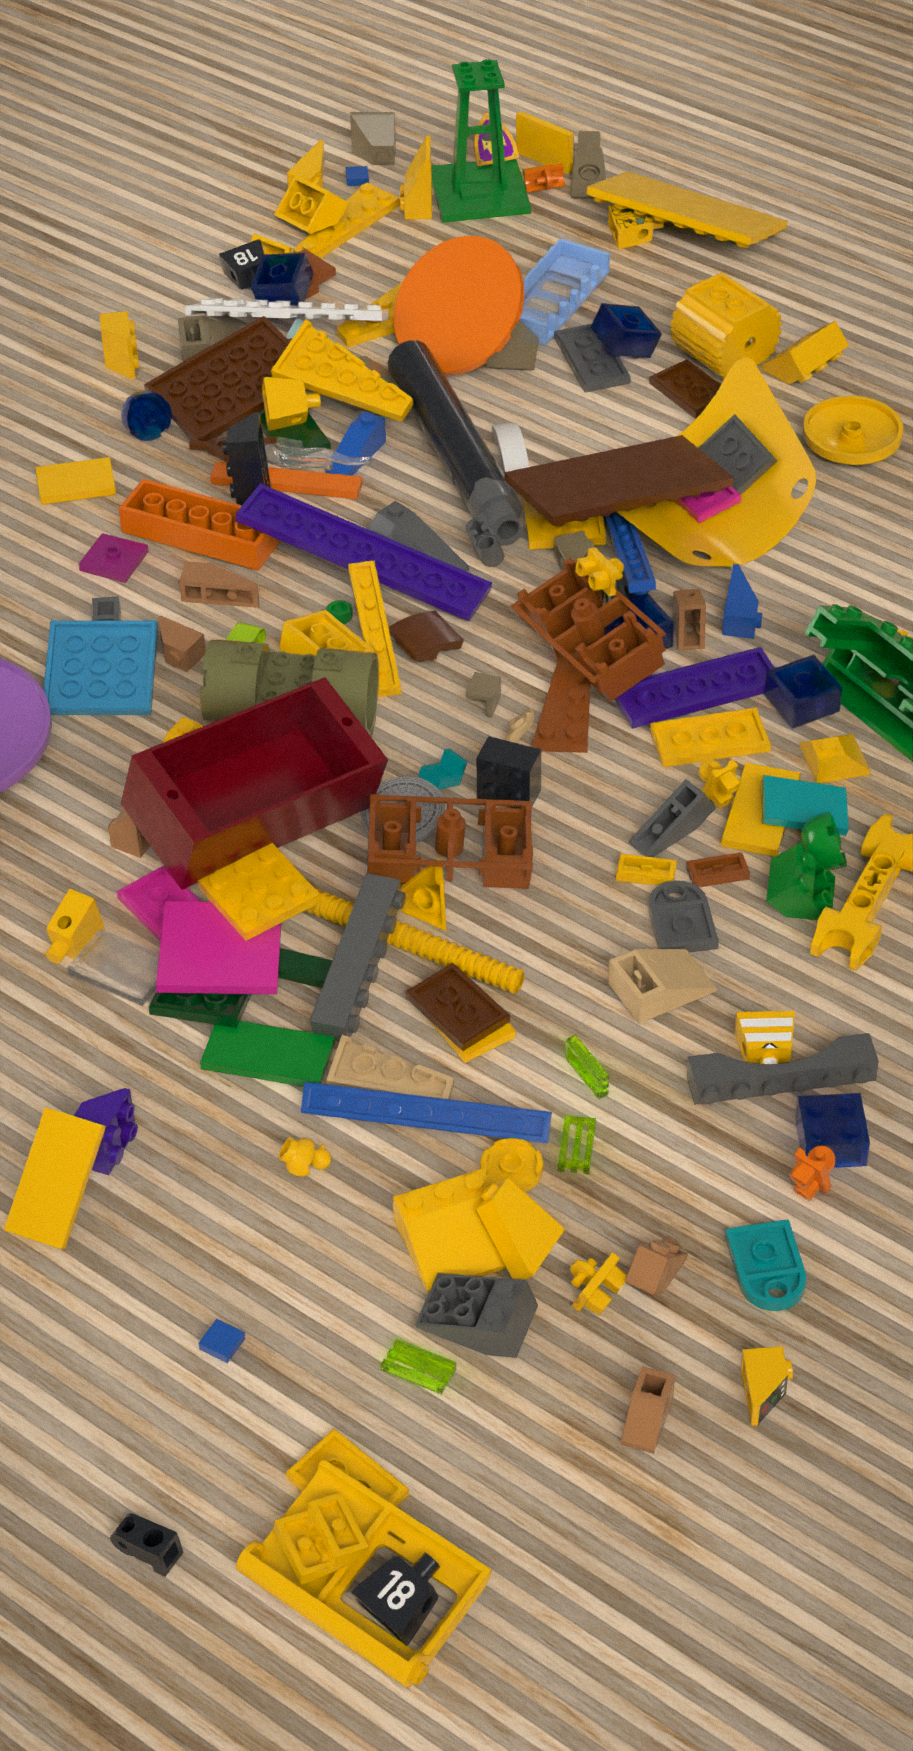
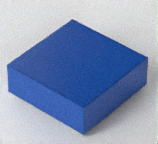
[345,166,369,186]
[199,1319,245,1363]

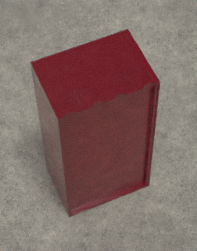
[121,677,388,890]

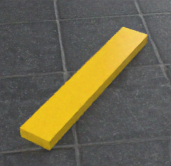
[348,561,401,697]

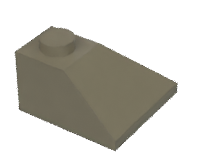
[350,112,396,165]

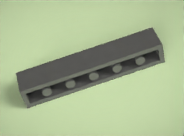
[310,873,406,1042]

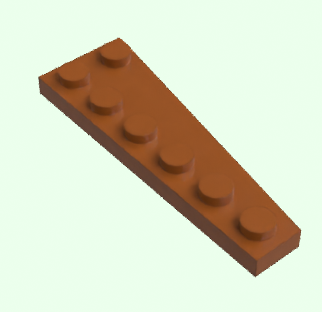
[533,642,591,753]

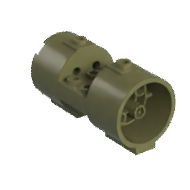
[200,640,379,737]

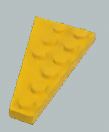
[271,319,413,422]

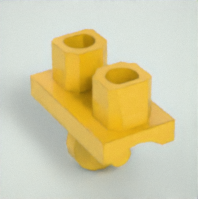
[575,547,624,596]
[698,759,741,809]
[570,1252,627,1316]

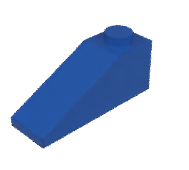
[325,411,386,476]
[722,564,763,639]

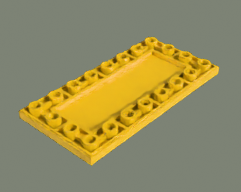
[586,171,788,248]

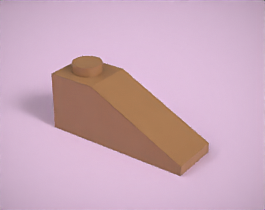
[179,561,259,608]

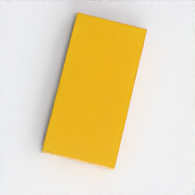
[650,707,771,767]
[721,762,801,857]
[4,1107,106,1250]

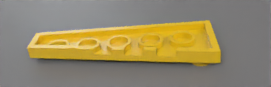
[293,182,400,258]

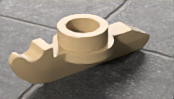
[505,708,534,743]

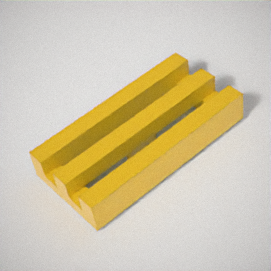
[616,853,677,886]

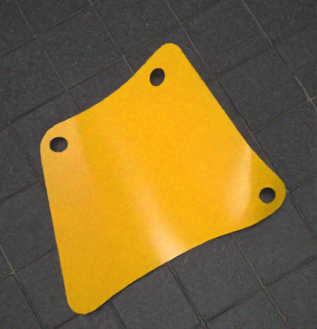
[617,357,816,567]

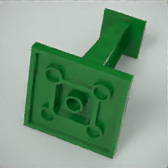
[431,59,531,223]

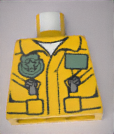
[608,205,664,249]

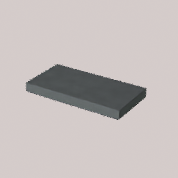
[554,323,631,393]

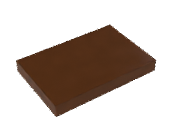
[649,359,721,419]
[406,963,510,1051]

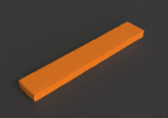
[210,462,363,499]

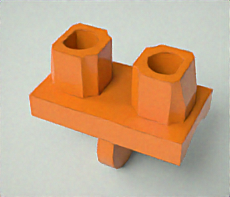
[523,163,565,193]
[789,1146,836,1202]

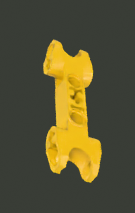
[810,813,913,970]

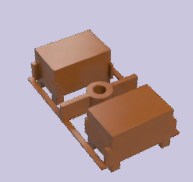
[510,557,666,702]
[367,794,533,889]

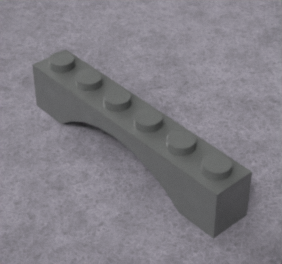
[687,1033,879,1105]

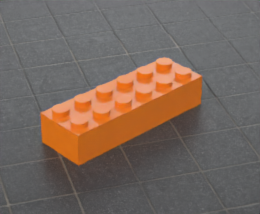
[119,478,281,571]

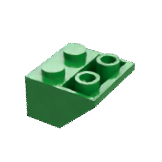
[766,844,835,920]

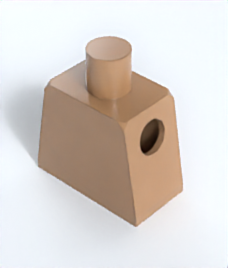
[673,589,706,650]

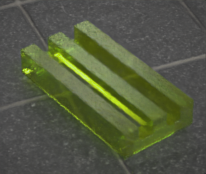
[566,1034,609,1099]
[558,1115,596,1174]
[381,1338,457,1395]

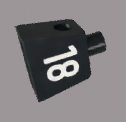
[219,239,270,290]
[351,1552,440,1646]

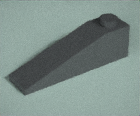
[368,501,469,572]

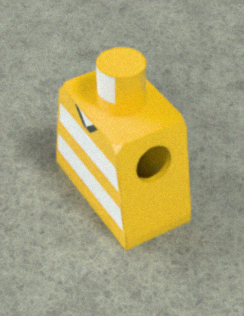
[735,1011,795,1064]

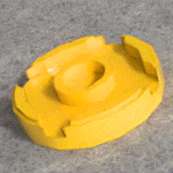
[480,1138,544,1192]

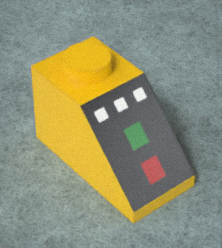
[740,1346,793,1426]

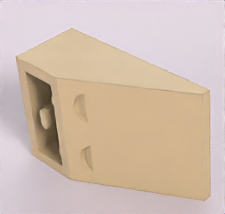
[609,949,717,1024]

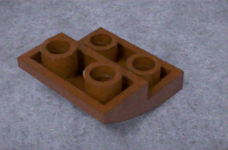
[389,610,464,662]

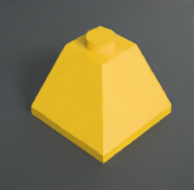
[800,733,870,783]

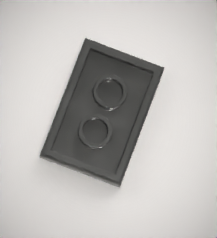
[699,414,777,494]

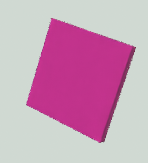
[156,901,282,994]

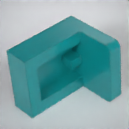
[418,749,467,790]

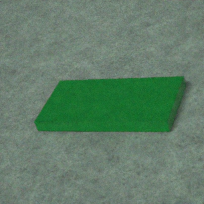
[200,1021,335,1087]

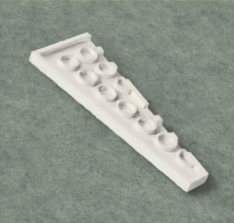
[185,298,388,321]

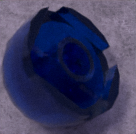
[121,390,172,441]

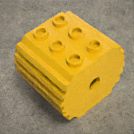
[670,272,782,379]

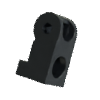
[110,1513,184,1577]

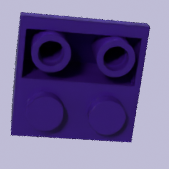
[74,1088,138,1176]

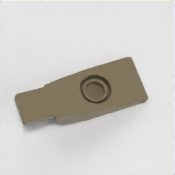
[571,131,606,199]

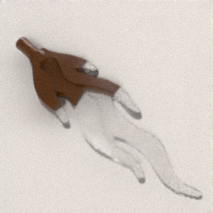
[189,437,371,470]

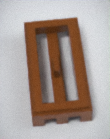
[686,852,750,887]

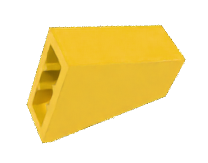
[477,1177,565,1280]

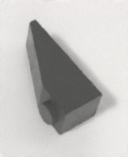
[629,779,716,857]

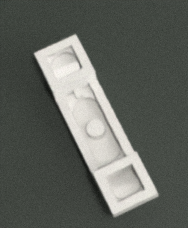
[492,423,529,489]

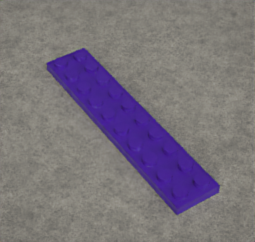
[235,483,492,621]

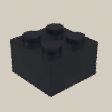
[476,736,542,809]

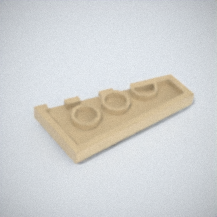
[326,1034,454,1099]

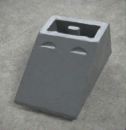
[415,1273,538,1358]

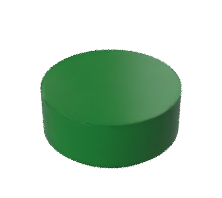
[326,600,353,624]

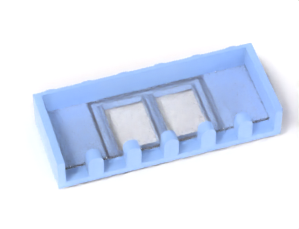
[520,238,610,346]

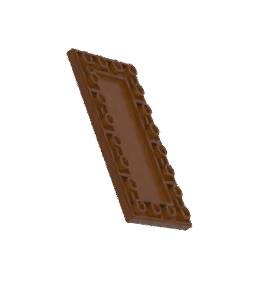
[504,435,734,526]

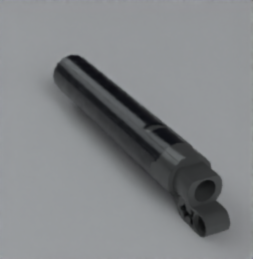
[387,340,524,567]

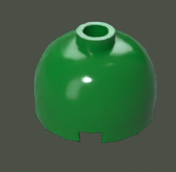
[797,811,847,870]

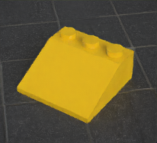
[393,1168,507,1294]

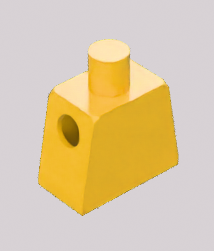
[262,377,321,431]
[45,889,105,964]

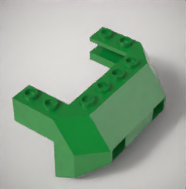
[804,604,913,762]

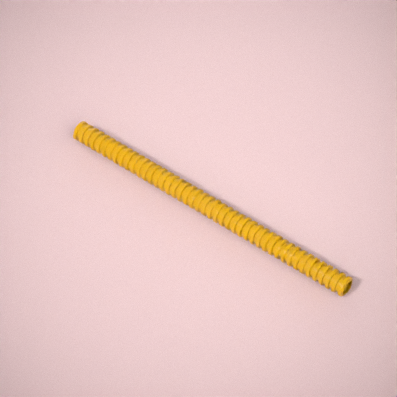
[305,889,525,994]

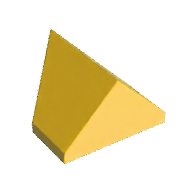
[400,858,446,931]

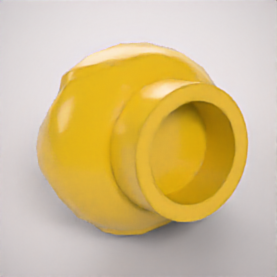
[278,1137,332,1177]

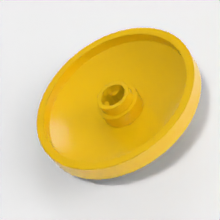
[803,396,904,465]

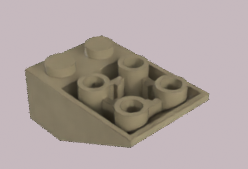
[178,316,241,362]

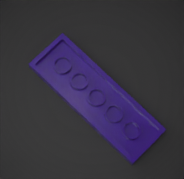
[614,647,783,729]

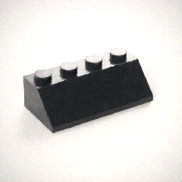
[223,412,271,505]

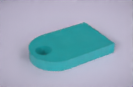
[725,1219,806,1311]

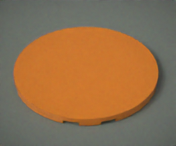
[394,236,525,376]

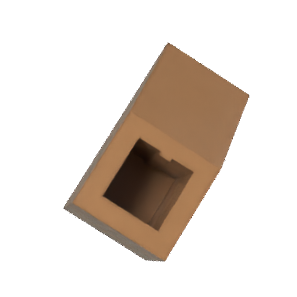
[625,1238,688,1295]
[621,1366,675,1454]

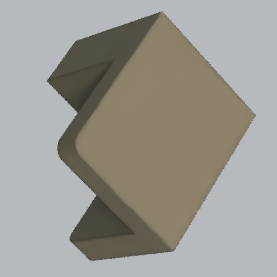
[466,672,501,717]

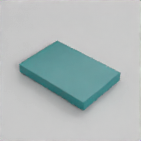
[761,775,849,836]

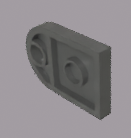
[649,880,719,952]

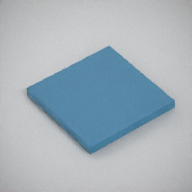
[43,620,158,715]

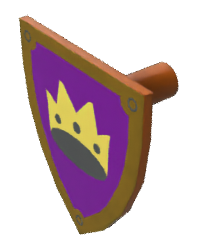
[473,112,519,167]

